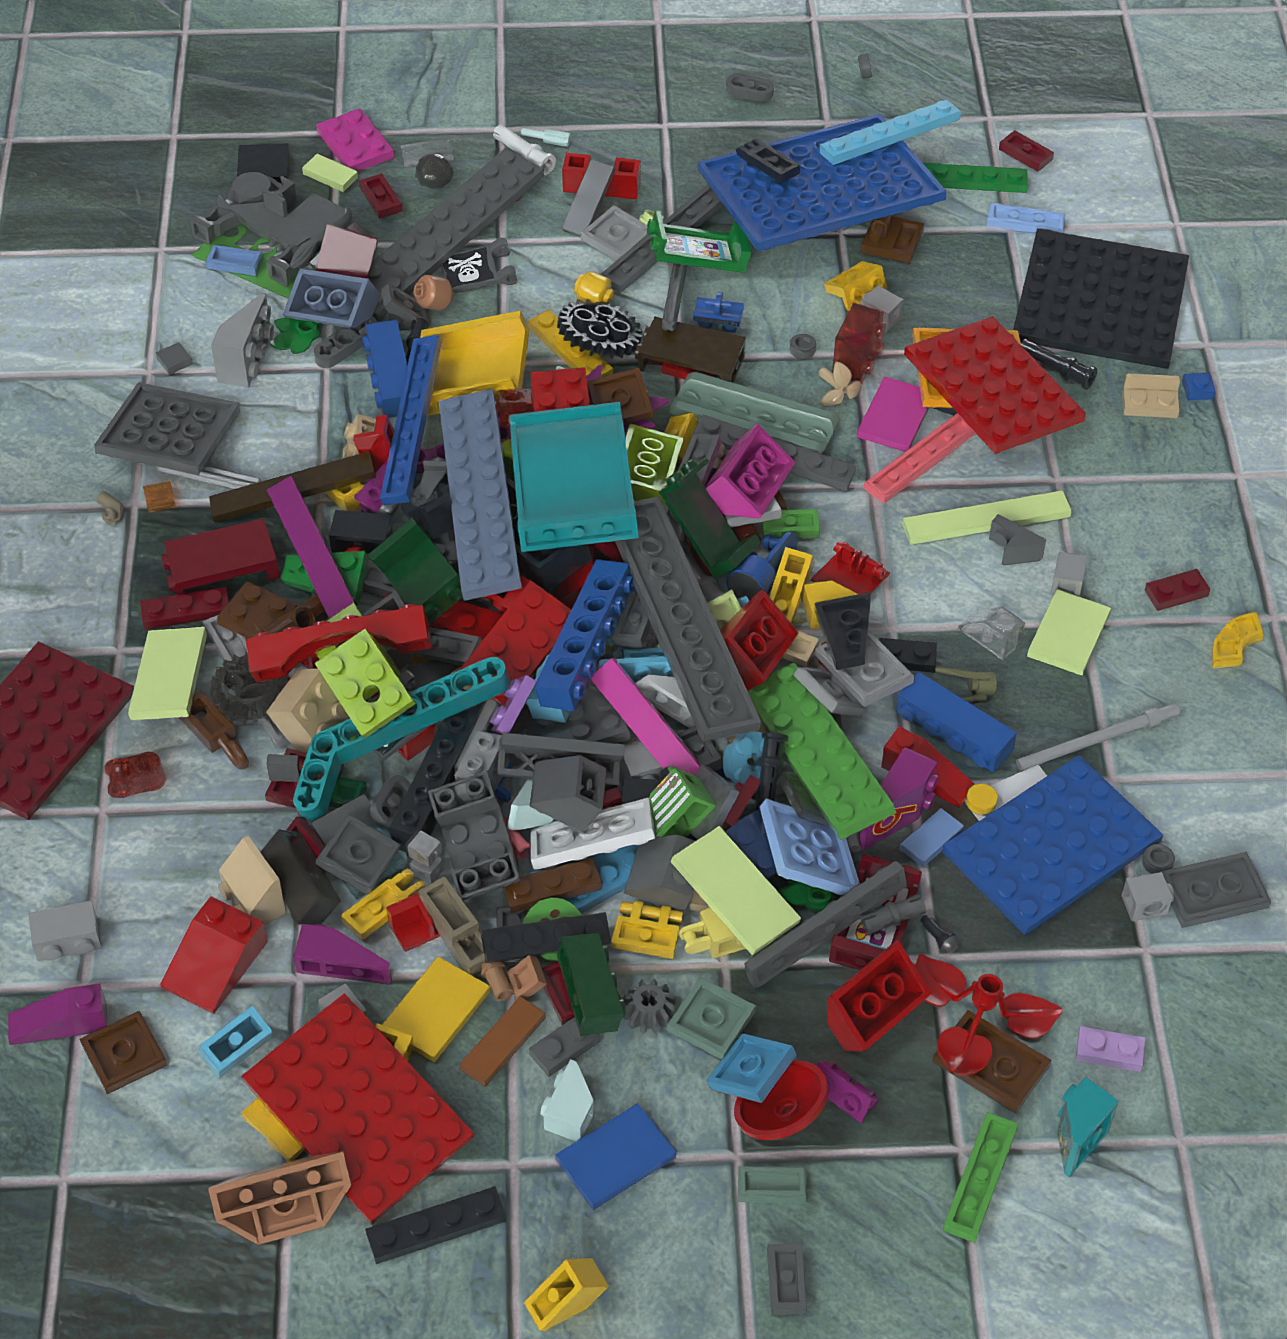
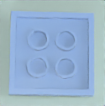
[760,799,860,895]

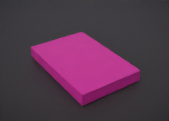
[857,377,929,452]

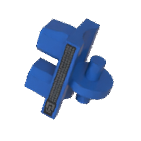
[693,292,744,333]

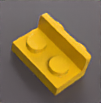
[824,261,887,311]

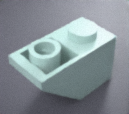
[540,1059,594,1142]

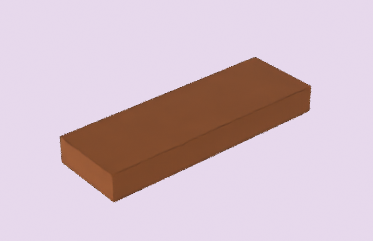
[459,996,546,1087]

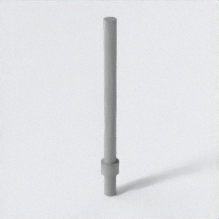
[1016,703,1180,771]

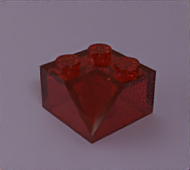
[832,303,886,384]

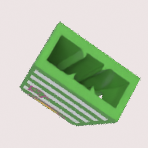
[649,766,716,837]

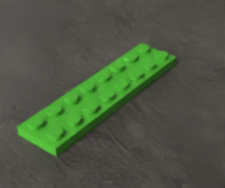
[748,663,896,840]

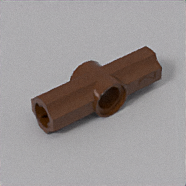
[258,594,328,634]

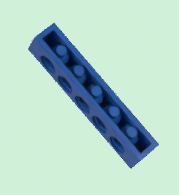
[535,560,635,711]

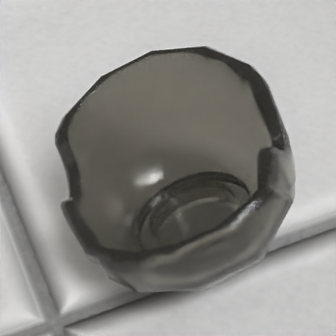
[415,153,454,189]

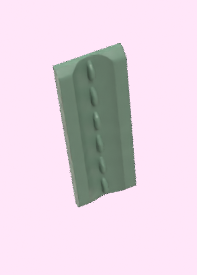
[668,372,839,454]

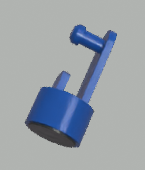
[726,532,798,601]

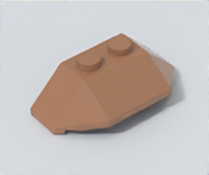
[208,1151,351,1245]

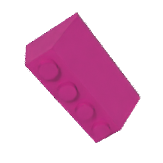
[705,423,796,519]

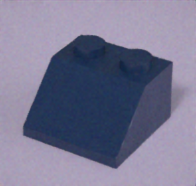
[725,809,778,881]

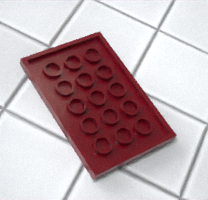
[0,641,134,820]

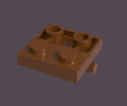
[861,215,924,264]

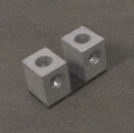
[405,829,444,884]

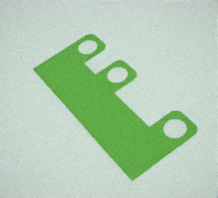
[191,226,316,299]

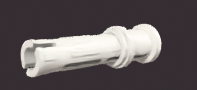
[493,124,556,175]

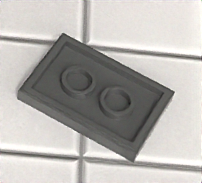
[1160,852,1271,928]

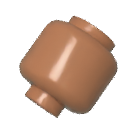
[414,275,454,310]

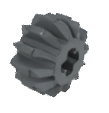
[622,979,676,1035]

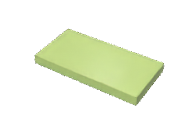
[128,627,207,720]
[671,826,801,956]

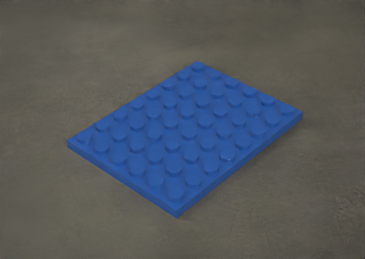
[698,114,946,251]

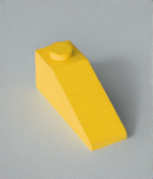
[769,547,815,624]

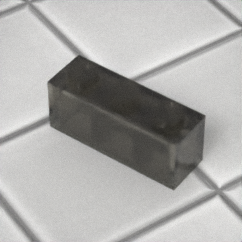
[260,829,341,925]

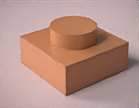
[507,955,547,1000]

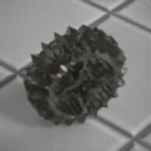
[210,651,290,725]

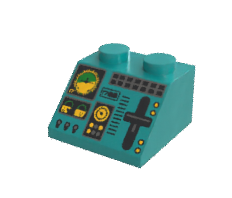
[1057,1077,1119,1178]

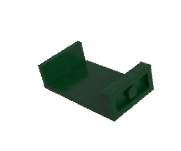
[659,457,761,578]
[368,518,463,625]

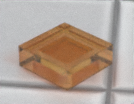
[143,481,176,513]

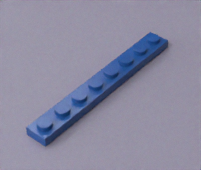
[380,335,442,506]

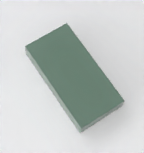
[738,1166,807,1203]

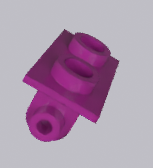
[354,462,387,513]
[817,1060,879,1123]

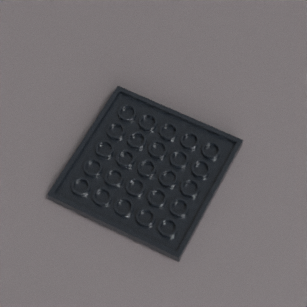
[1013,228,1189,369]

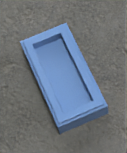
[206,245,263,276]
[900,808,964,868]

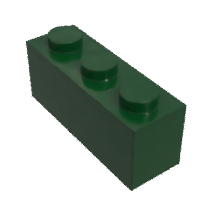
[557,933,626,1036]

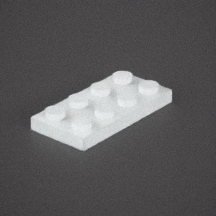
[531,798,655,870]

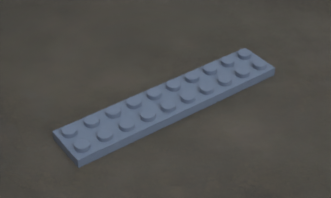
[439,389,522,601]

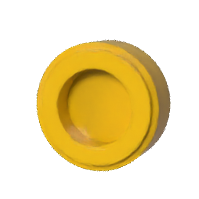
[966,784,998,815]

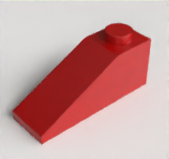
[881,726,975,808]

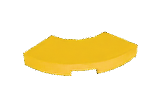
[1211,612,1264,668]

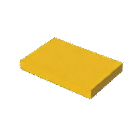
[382,956,491,1063]

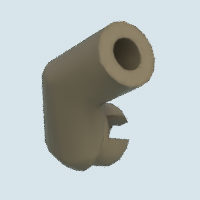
[97,491,124,525]

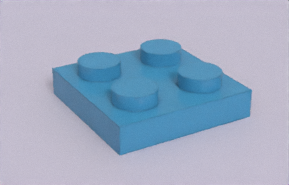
[706,1033,797,1103]

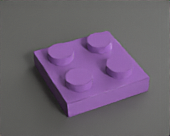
[490,675,536,735]

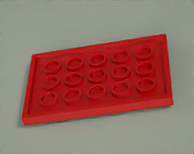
[904,316,1086,454]
[241,993,474,1225]

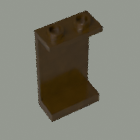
[635,316,746,383]

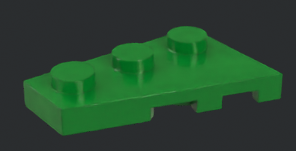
[281,551,369,606]

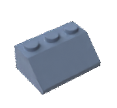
[283,268,380,328]

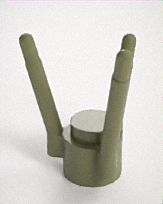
[935,667,997,703]

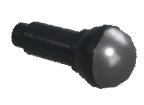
[920,915,959,954]

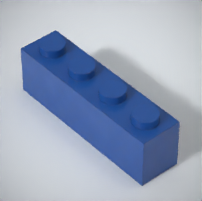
[362,320,408,418]
[896,672,1017,773]

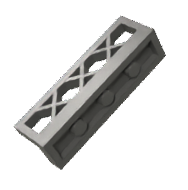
[496,733,624,787]

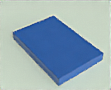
[555,1103,676,1210]

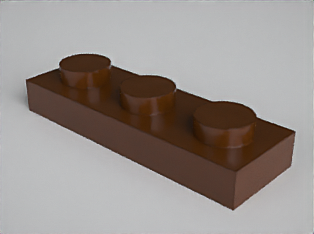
[503,858,602,914]

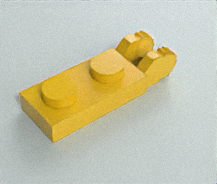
[341,868,426,941]

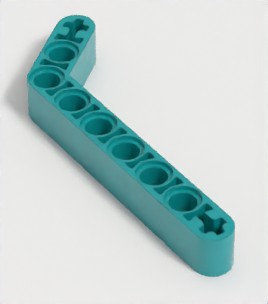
[293,657,510,824]

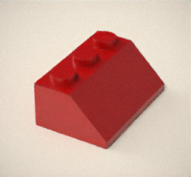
[827,941,932,1052]

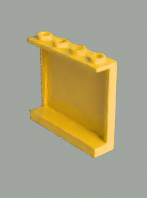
[420,310,530,416]

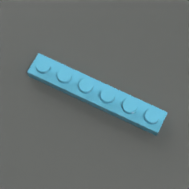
[820,100,961,165]

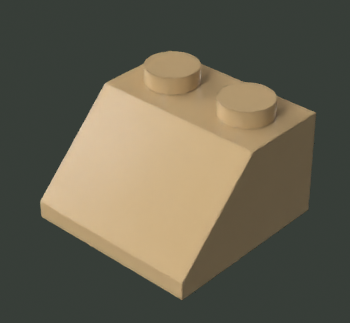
[218,836,286,925]

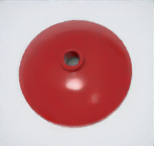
[734,1060,829,1140]

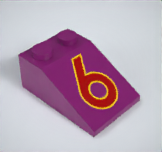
[860,747,939,851]

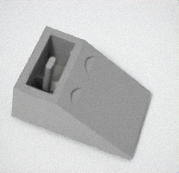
[211,293,274,388]

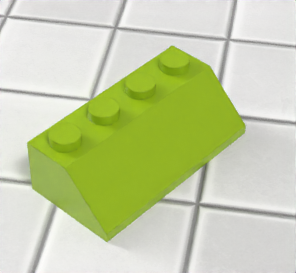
[625,424,683,507]

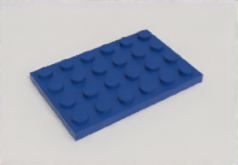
[942,755,1163,935]

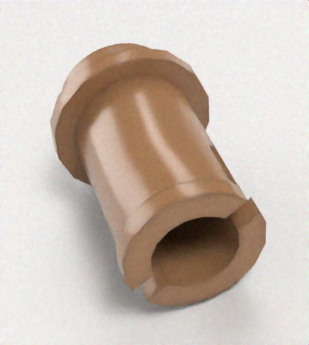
[481,961,514,1001]

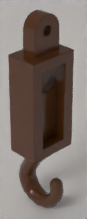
[179,691,249,770]

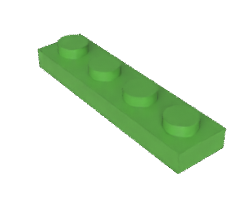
[943,1112,1019,1243]

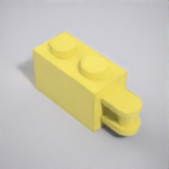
[679,907,746,959]

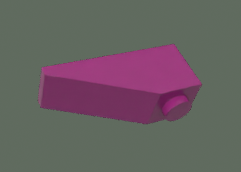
[294,924,392,985]
[8,983,108,1045]

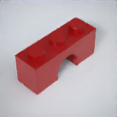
[562,152,641,200]

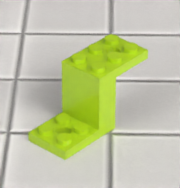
[315,603,416,738]

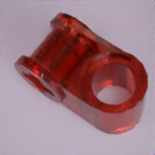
[104,752,166,798]

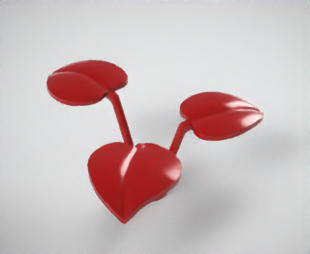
[915,953,1063,1075]

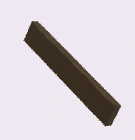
[209,451,376,523]

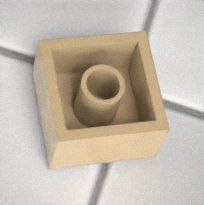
[266,668,349,753]

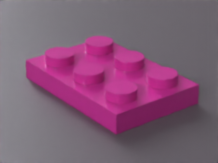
[316,108,394,172]

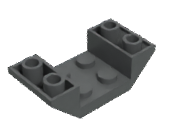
[428,771,520,901]

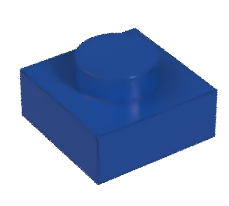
[1182,372,1216,401]

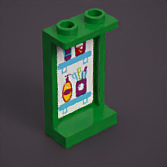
[647,210,752,273]

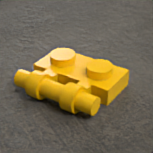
[611,900,684,959]

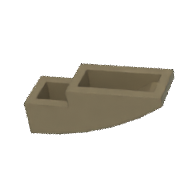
[418,876,485,977]

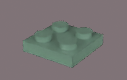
[667,977,756,1060]

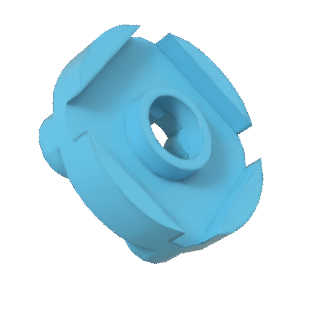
[723,732,764,792]

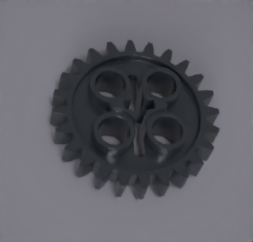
[557,299,643,359]

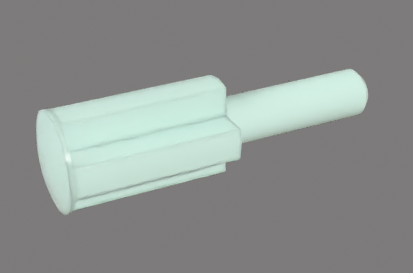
[521,128,571,147]

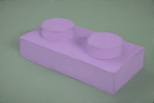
[1075,1026,1145,1072]

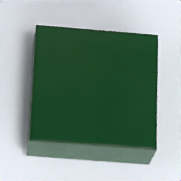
[329,776,367,808]

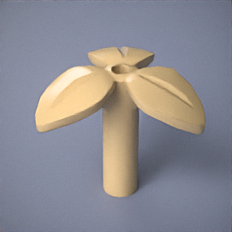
[819,362,862,406]

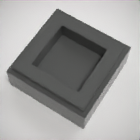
[155,342,193,375]
[266,754,301,782]

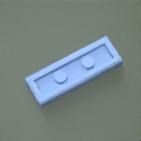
[986,203,1066,233]

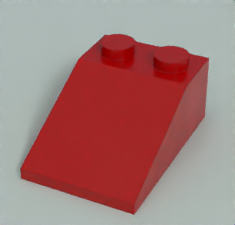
[720,589,799,691]
[160,896,268,1014]

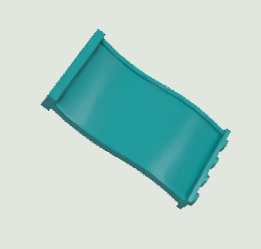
[509,402,639,552]

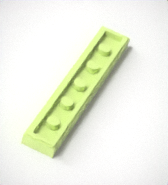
[902,490,1071,545]

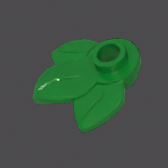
[270,317,321,354]
[779,879,834,912]

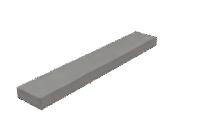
[203,615,290,749]

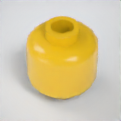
[574,271,614,305]

